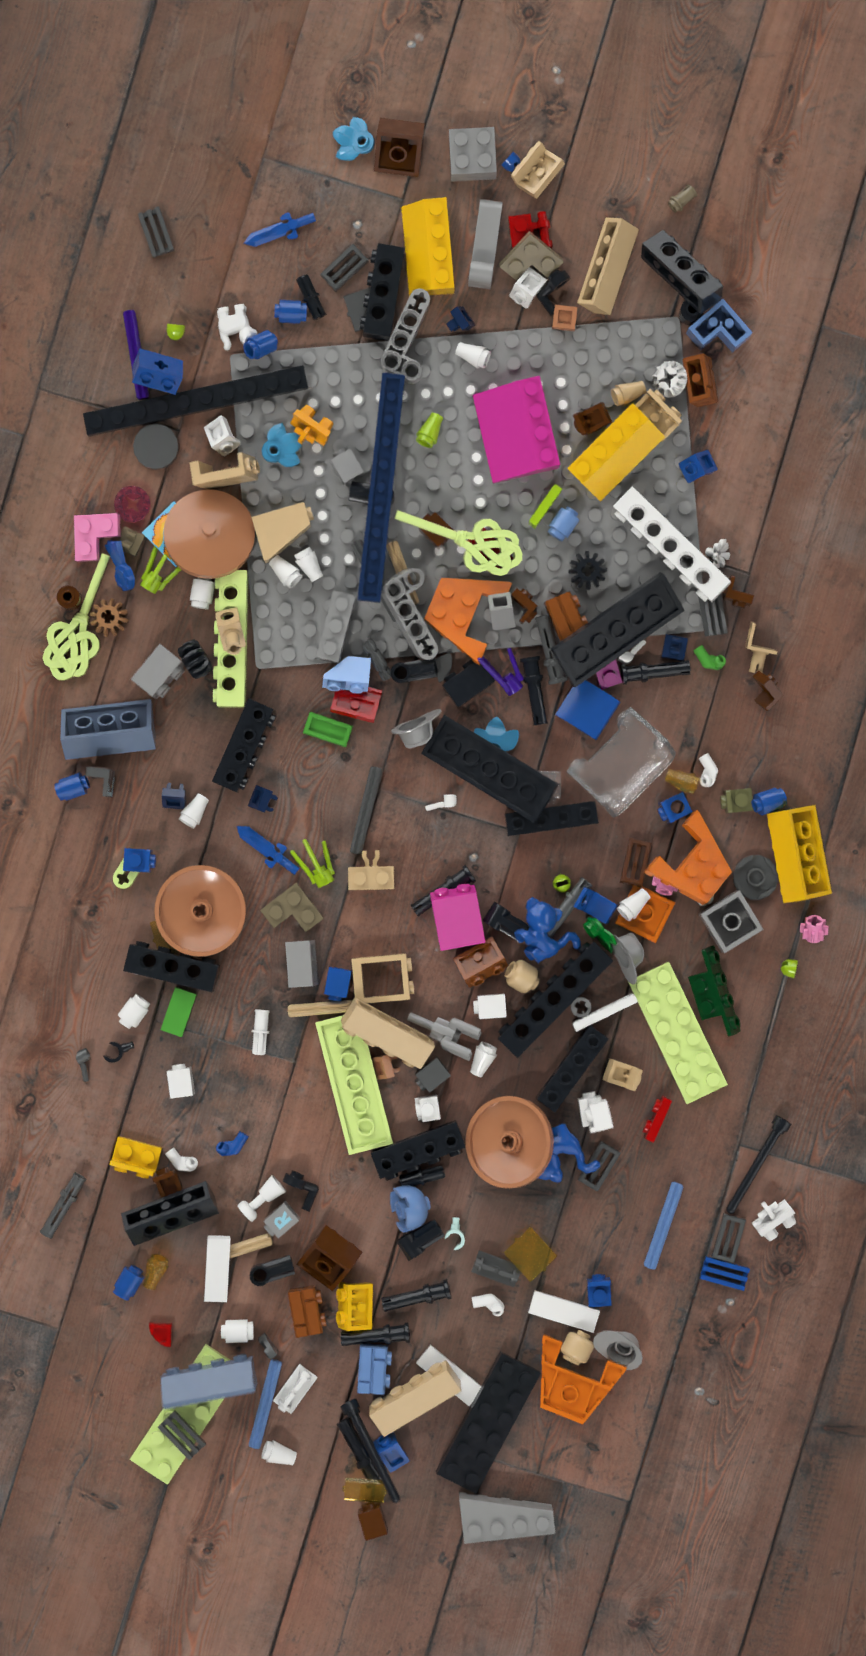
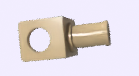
[215,608,246,655]
[745,622,778,673]

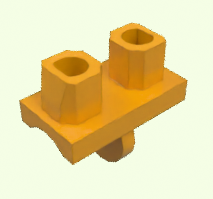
[290,405,333,446]

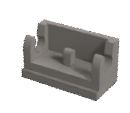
[285,940,318,988]

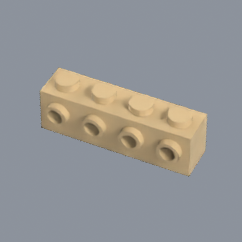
[577,217,639,315]
[341,997,435,1069]
[369,1360,461,1437]

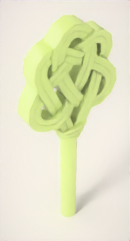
[394,510,522,576]
[43,553,110,681]

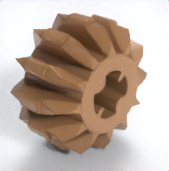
[90,598,129,637]

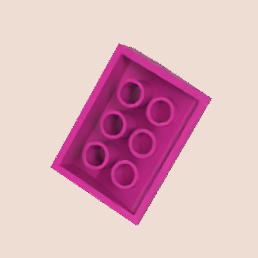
[473,376,560,484]

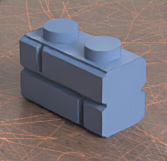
[357,1344,392,1395]

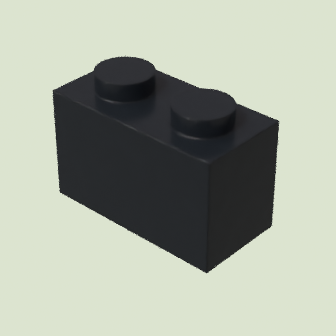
[442,659,495,708]

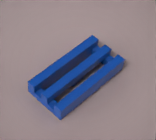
[699,1256,750,1291]

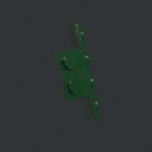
[688,945,741,1037]

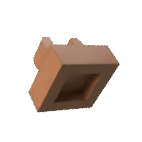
[552,305,578,331]
[372,1055,400,1080]

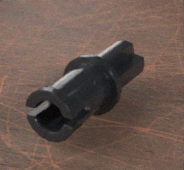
[296,274,327,321]
[399,1165,445,1186]

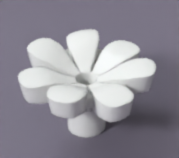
[705,539,730,568]

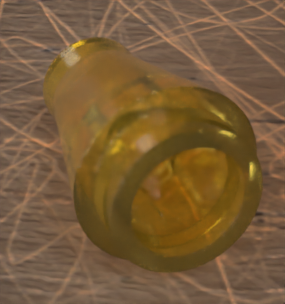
[665,768,700,795]
[143,1254,169,1290]

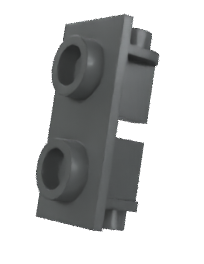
[471,1250,522,1287]

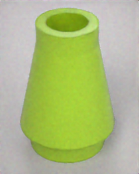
[416,412,443,448]

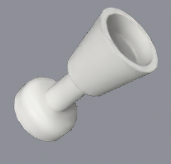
[237,1175,286,1222]

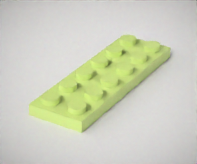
[628,962,728,1104]
[315,1015,393,1155]
[130,1344,230,1485]

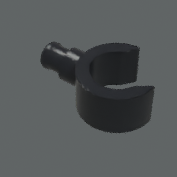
[103,1041,135,1063]

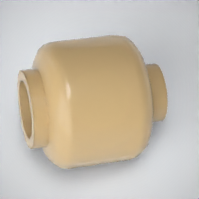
[504,960,540,993]
[561,1330,594,1366]

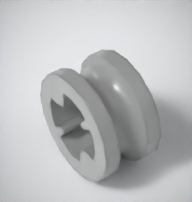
[570,997,591,1018]

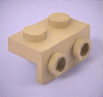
[511,141,565,199]
[635,389,682,442]

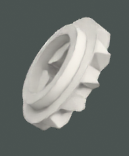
[652,360,687,398]

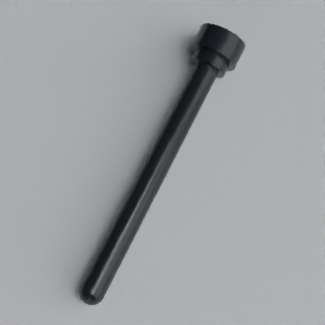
[726,1115,792,1214]
[340,1399,400,1503]

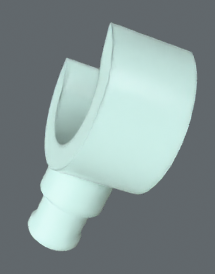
[444,1217,465,1250]

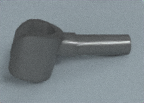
[76,1048,91,1082]

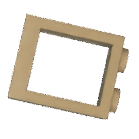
[351,953,414,1003]

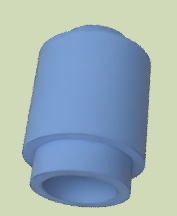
[547,506,580,542]

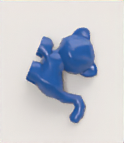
[514,897,581,963]
[538,1124,600,1183]

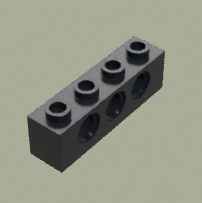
[641,230,723,314]
[359,243,405,341]
[504,801,599,836]
[123,941,220,992]
[536,1025,609,1113]
[121,1181,219,1246]

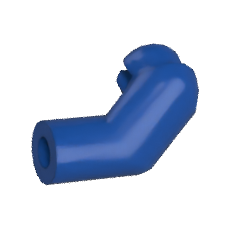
[216,1131,249,1156]

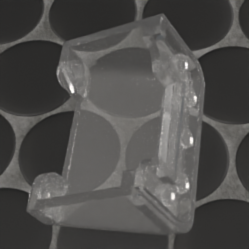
[567,707,676,817]

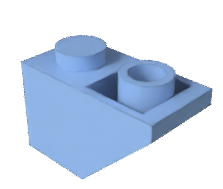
[322,656,371,693]

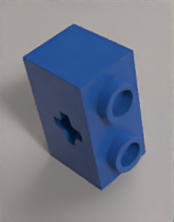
[132,348,183,395]

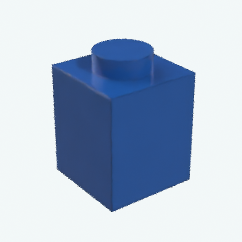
[324,966,352,1001]

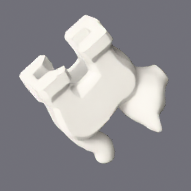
[217,304,258,351]

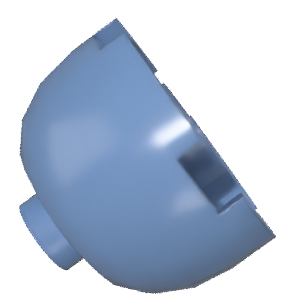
[390,1185,431,1233]

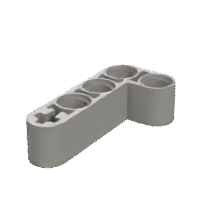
[468,199,503,289]
[381,288,430,385]
[381,568,438,660]

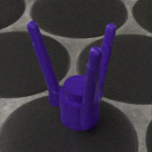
[478,648,524,696]

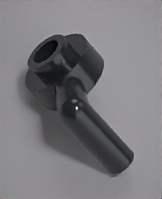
[537,270,570,316]
[283,1170,319,1212]

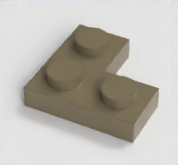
[499,231,563,281]
[260,883,324,932]

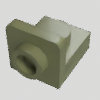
[720,788,754,813]

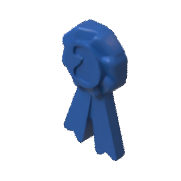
[104,540,135,591]

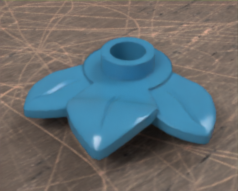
[333,117,375,161]
[261,423,302,467]
[474,717,519,752]

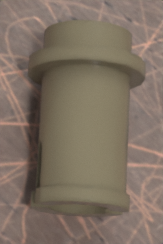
[668,184,697,213]

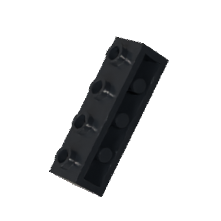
[212,698,276,793]
[371,1120,466,1181]

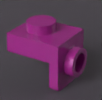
[595,659,623,690]

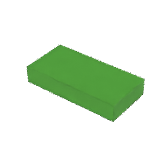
[303,712,353,747]
[161,987,197,1037]

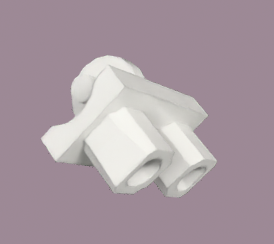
[752,1199,796,1241]

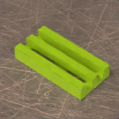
[528,485,562,529]

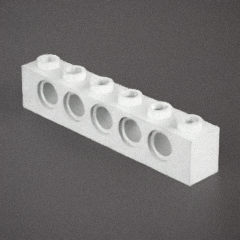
[613,487,731,602]

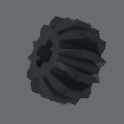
[568,551,607,590]
[178,639,213,679]

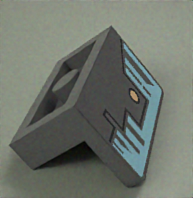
[86,767,115,798]

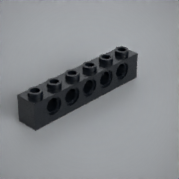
[497,941,613,1058]

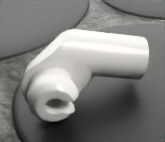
[165,1147,198,1172]

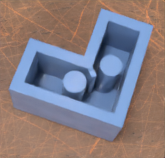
[686,299,753,353]

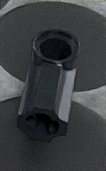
[349,481,394,505]
[390,658,438,683]
[482,902,529,941]
[396,1219,445,1261]
[250,1255,295,1286]

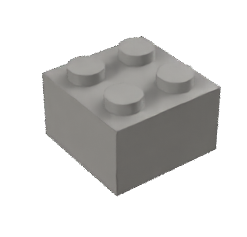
[449,127,497,182]
[131,644,185,699]
[698,890,764,953]

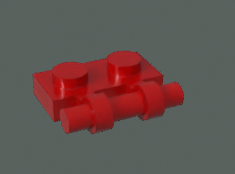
[508,211,553,249]

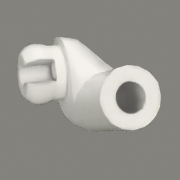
[698,753,718,787]
[472,1294,504,1316]

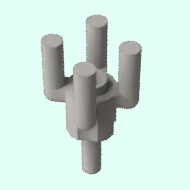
[407,1012,482,1061]

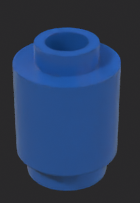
[274,300,307,324]
[243,330,278,359]
[54,772,90,801]
[751,788,787,816]
[113,1265,145,1301]

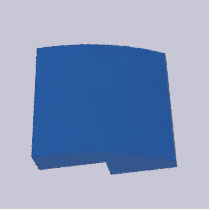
[555,680,620,740]

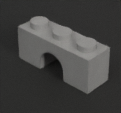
[316,590,356,664]

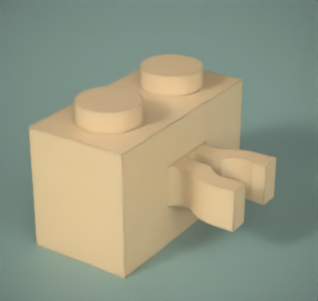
[348,850,395,890]

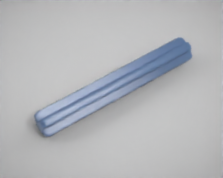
[644,1182,684,1270]
[249,1359,282,1449]

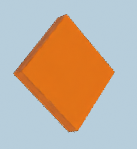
[615,885,676,943]

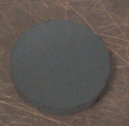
[133,424,179,470]
[733,855,778,900]

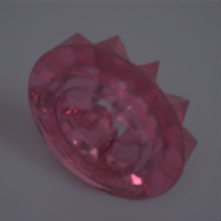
[114,486,151,522]

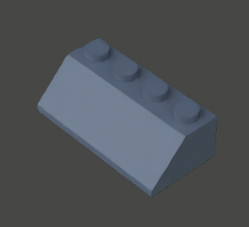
[60,699,156,760]
[161,1354,258,1410]

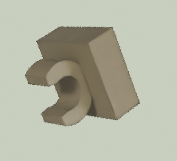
[117,526,145,557]

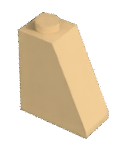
[251,502,314,563]

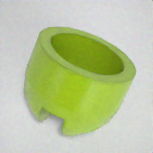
[166,324,185,340]
[553,874,571,892]
[781,959,798,978]

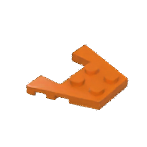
[424,578,512,665]
[644,810,732,905]
[540,1334,627,1424]

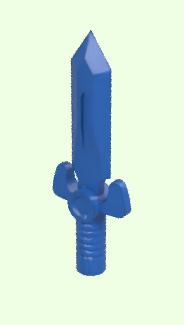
[243,212,316,247]
[237,826,300,875]

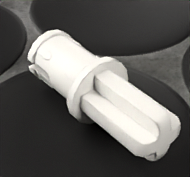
[251,1009,270,1055]

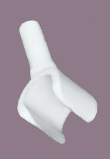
[618,640,646,665]
[425,795,456,811]

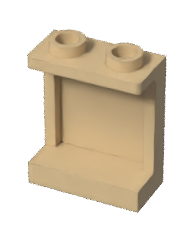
[190,452,260,490]

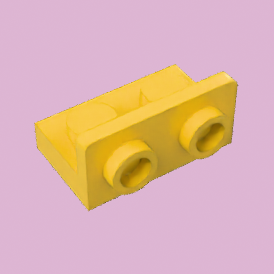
[109,1136,162,1179]
[336,1282,373,1331]

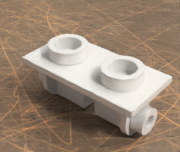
[273,1364,318,1414]

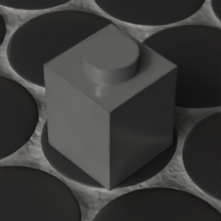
[415,1056,451,1093]

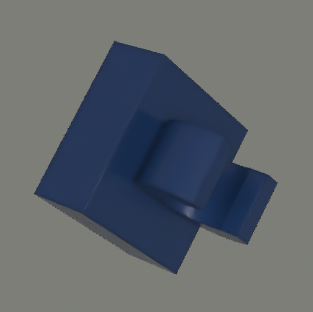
[446,306,475,332]
[661,634,688,661]
[162,783,186,809]
[248,785,278,813]

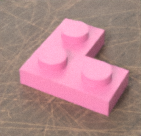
[74,513,121,562]

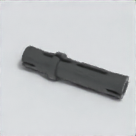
[547,877,593,938]
[40,1172,87,1239]

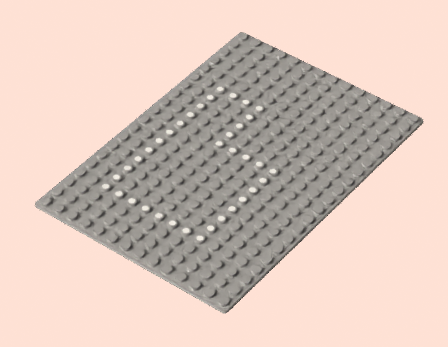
[230,317,704,669]

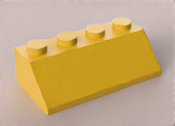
[401,197,454,297]
[567,403,665,502]
[767,805,832,903]

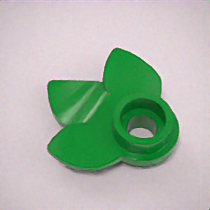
[583,917,617,953]

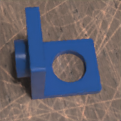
[657,792,692,824]
[573,887,618,924]

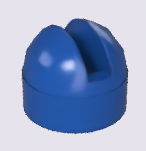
[501,151,521,172]

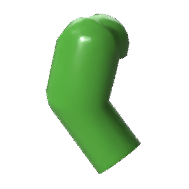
[693,645,726,670]

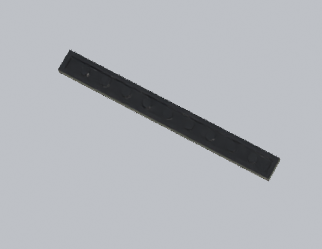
[83,365,309,437]

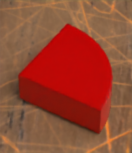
[149,1322,172,1347]

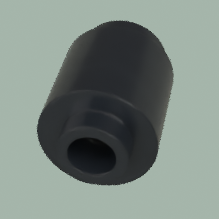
[679,300,703,326]

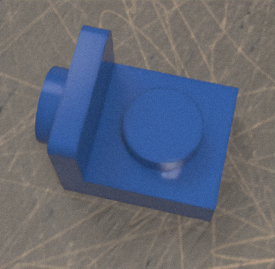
[679,450,718,483]
[123,848,156,873]
[587,1274,612,1307]
[374,1432,410,1473]

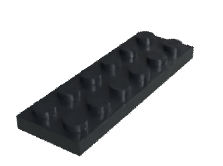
[551,572,685,687]
[421,715,559,824]
[435,1351,541,1494]

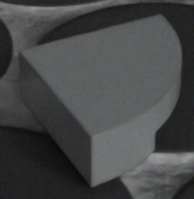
[435,652,452,683]
[258,1333,278,1359]

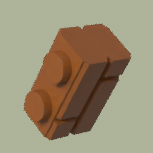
[682,353,718,407]
[544,591,588,642]
[288,1285,327,1338]

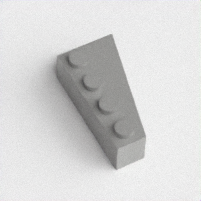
[459,1492,555,1544]

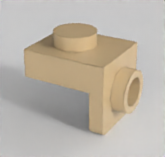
[602,1058,642,1091]

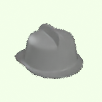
[391,709,442,749]
[610,933,644,984]
[593,1331,643,1370]

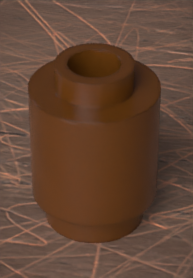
[57,585,82,610]

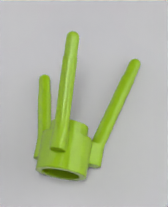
[140,546,181,594]
[290,839,335,888]

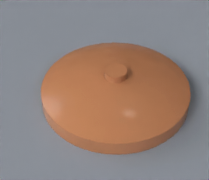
[164,490,255,579]
[155,865,246,956]
[466,1096,554,1188]

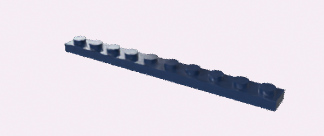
[357,372,405,603]

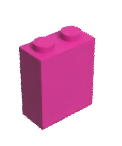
[430,884,485,951]

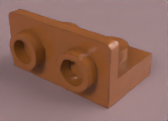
[453,937,508,988]

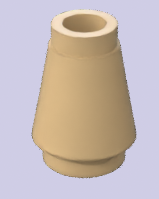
[611,381,646,407]

